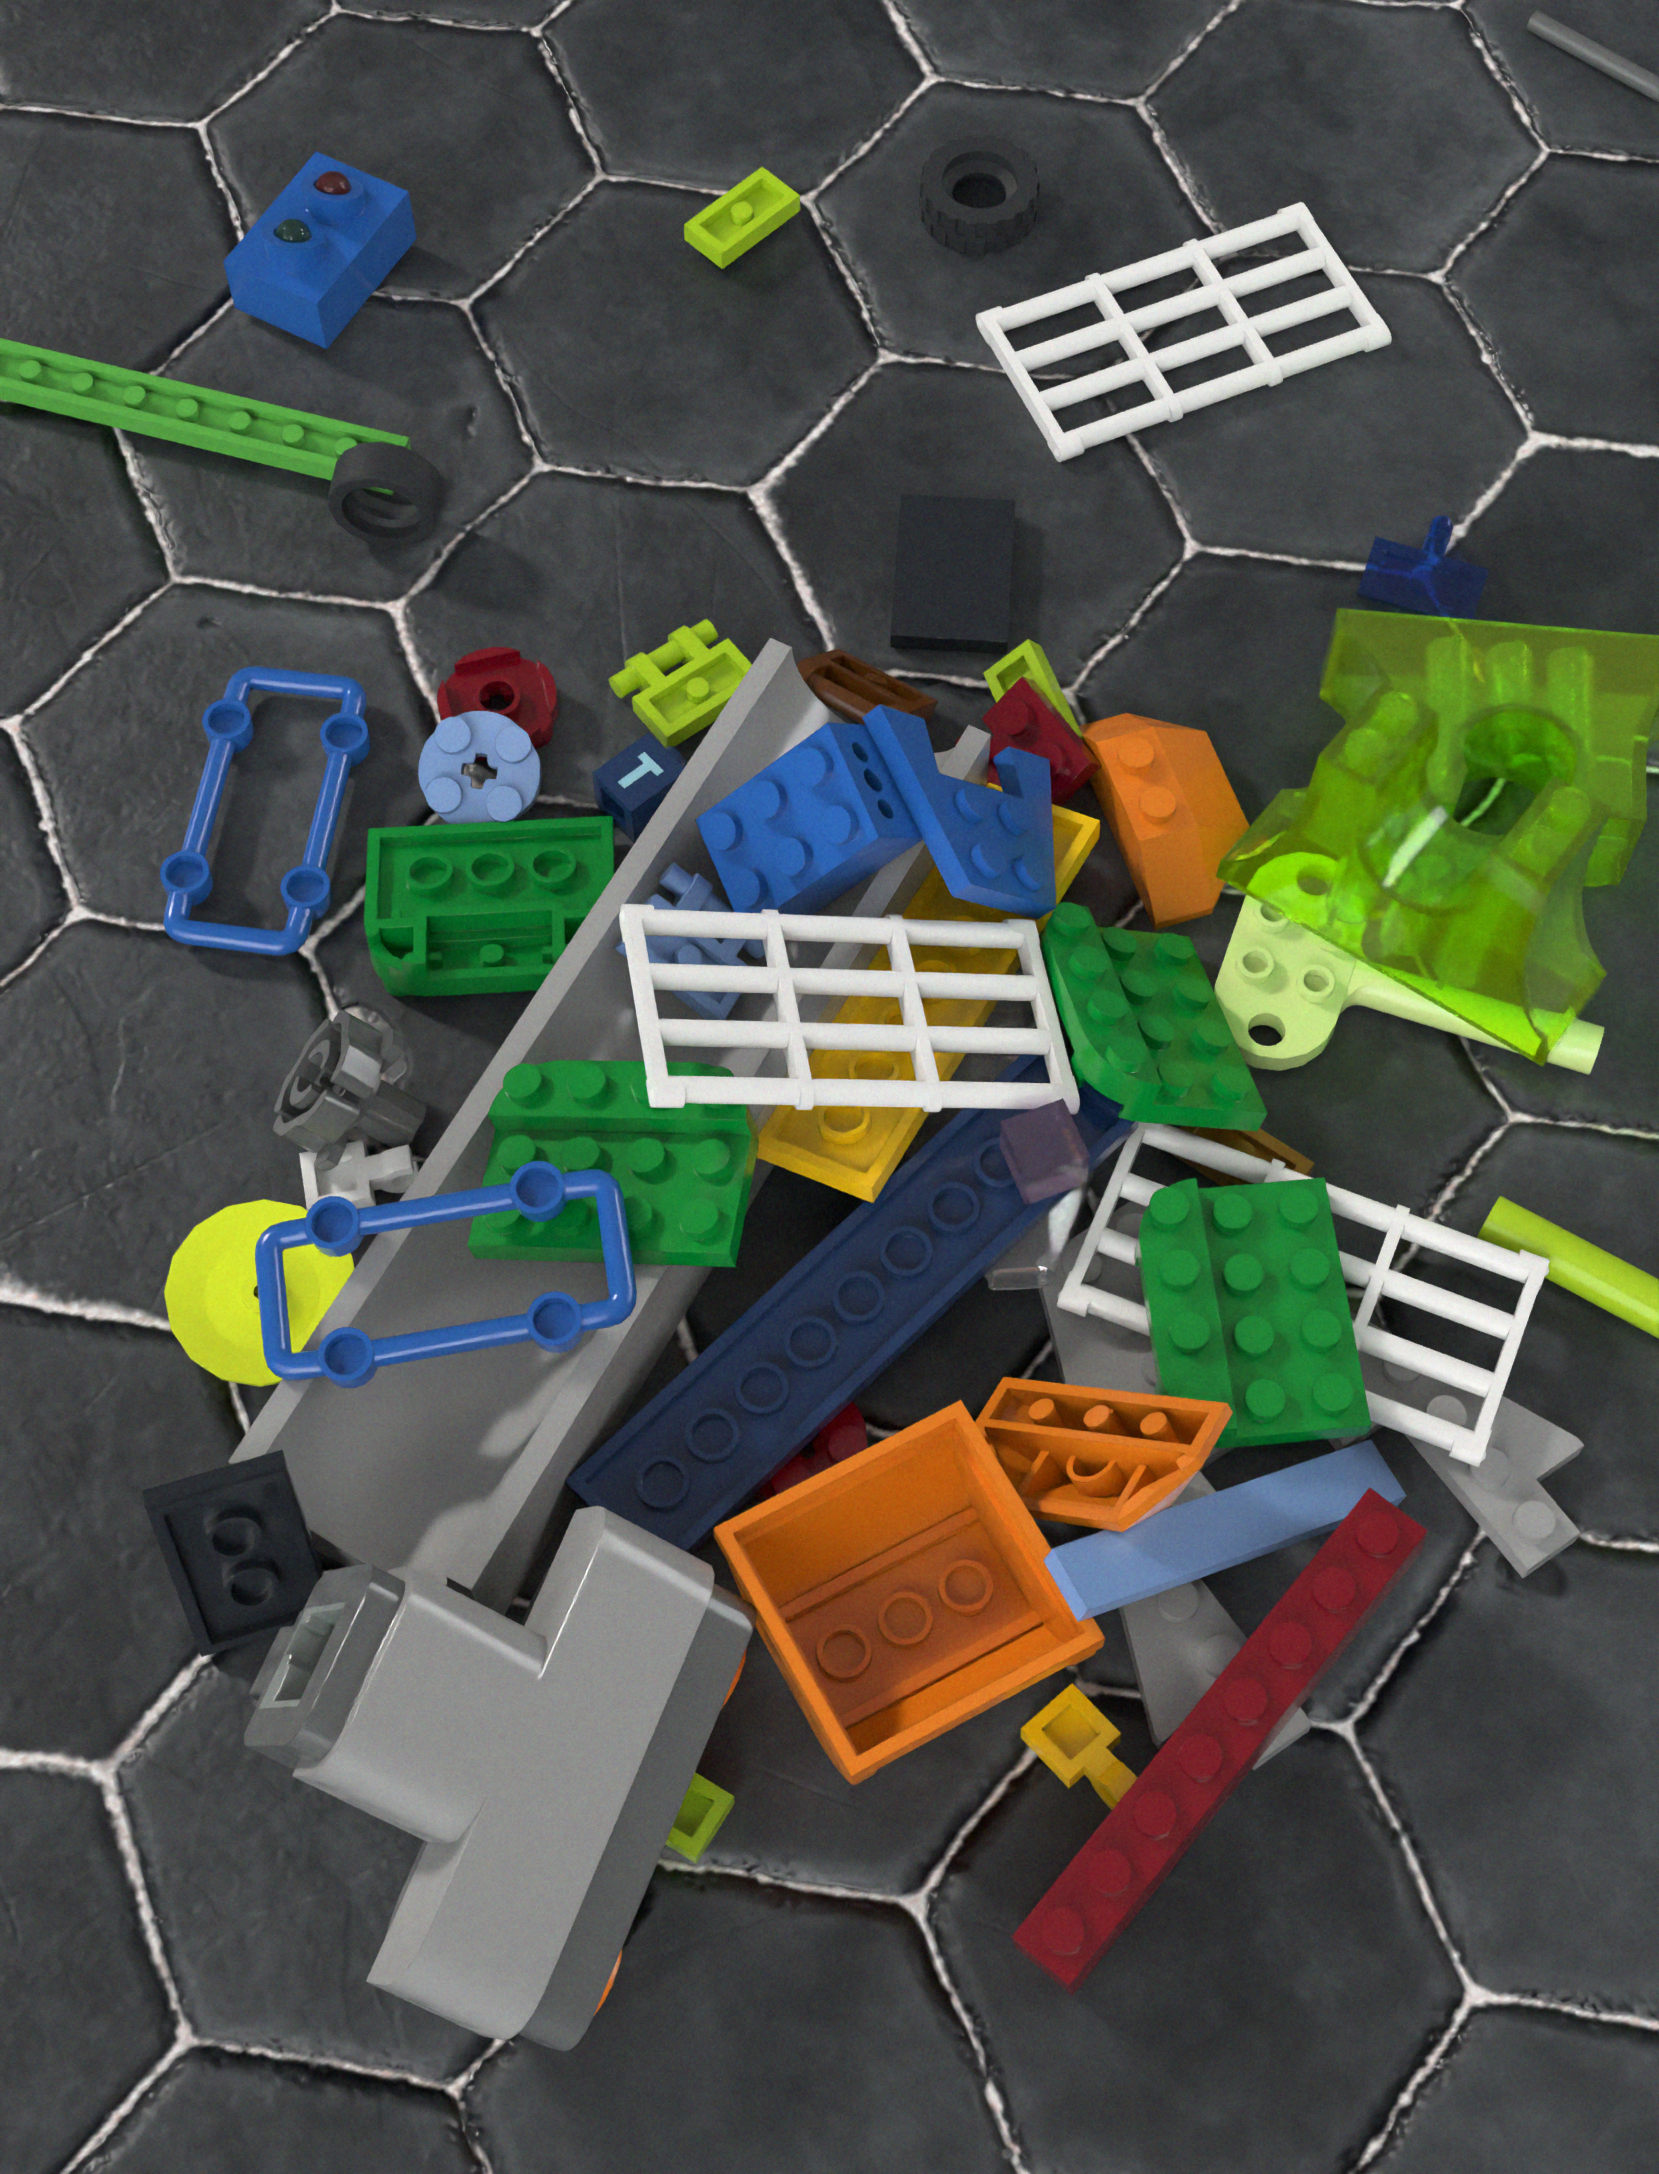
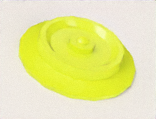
[164,1199,355,1387]

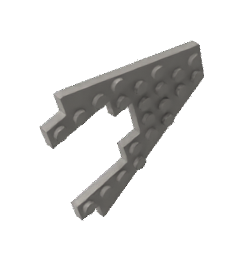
[1034,1201,1584,1770]

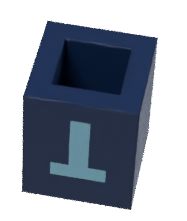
[592,732,687,844]

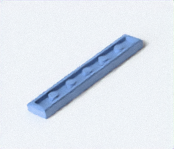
[1043,1439,1406,1622]

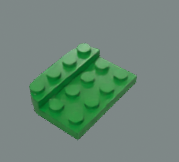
[364,816,615,997]
[1039,902,1268,1131]
[467,1060,759,1267]
[1134,1177,1372,1448]

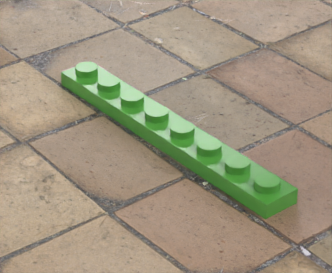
[0,338,412,495]

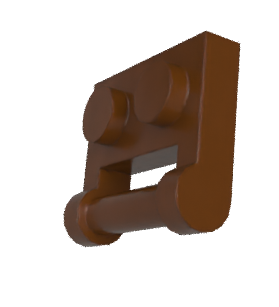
[796,648,938,725]

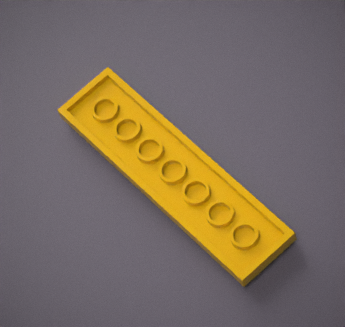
[756,783,1100,1203]

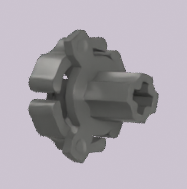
[273,1010,426,1172]

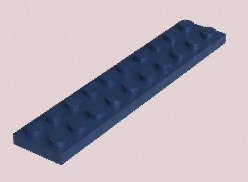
[565,1054,1139,1555]

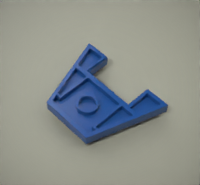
[862,704,1056,920]

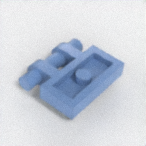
[614,862,765,1020]

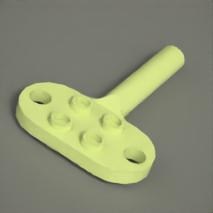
[1214,848,1604,1075]

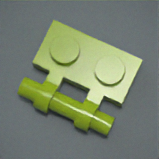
[609,619,752,748]

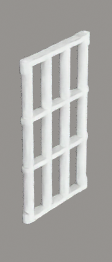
[976,202,1392,462]
[619,904,1080,1114]
[1057,1122,1550,1467]

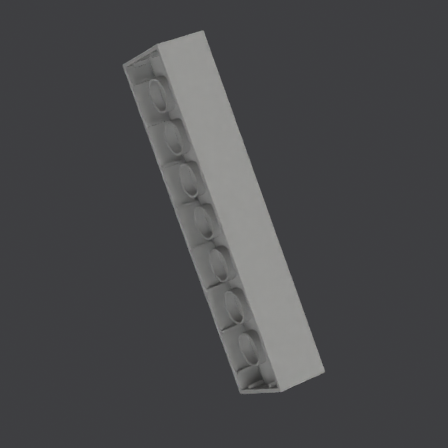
[228,638,991,1616]

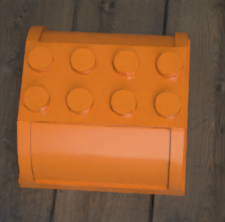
[713,1400,1105,1785]

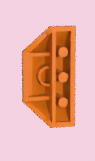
[1078,713,1250,930]
[975,1377,1233,1532]

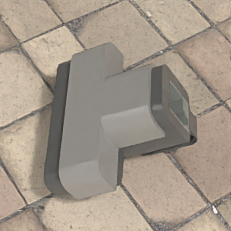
[244,1506,757,2051]

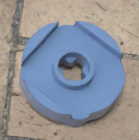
[418,711,542,824]

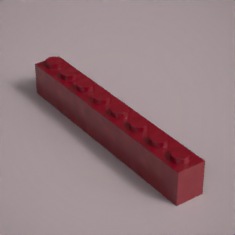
[1011,1487,1428,1996]

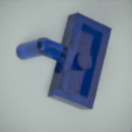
[1357,515,1489,629]

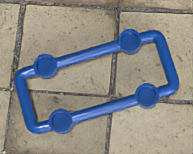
[160,666,371,956]
[255,1161,637,1388]

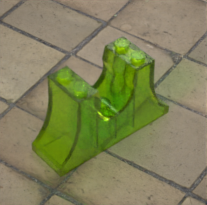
[1319,608,1659,887]
[1216,682,1612,1067]

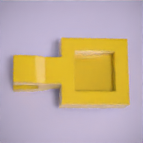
[1021,1683,1138,1810]

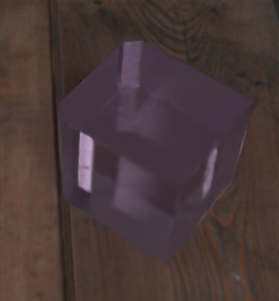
[1000,1098,1089,1204]

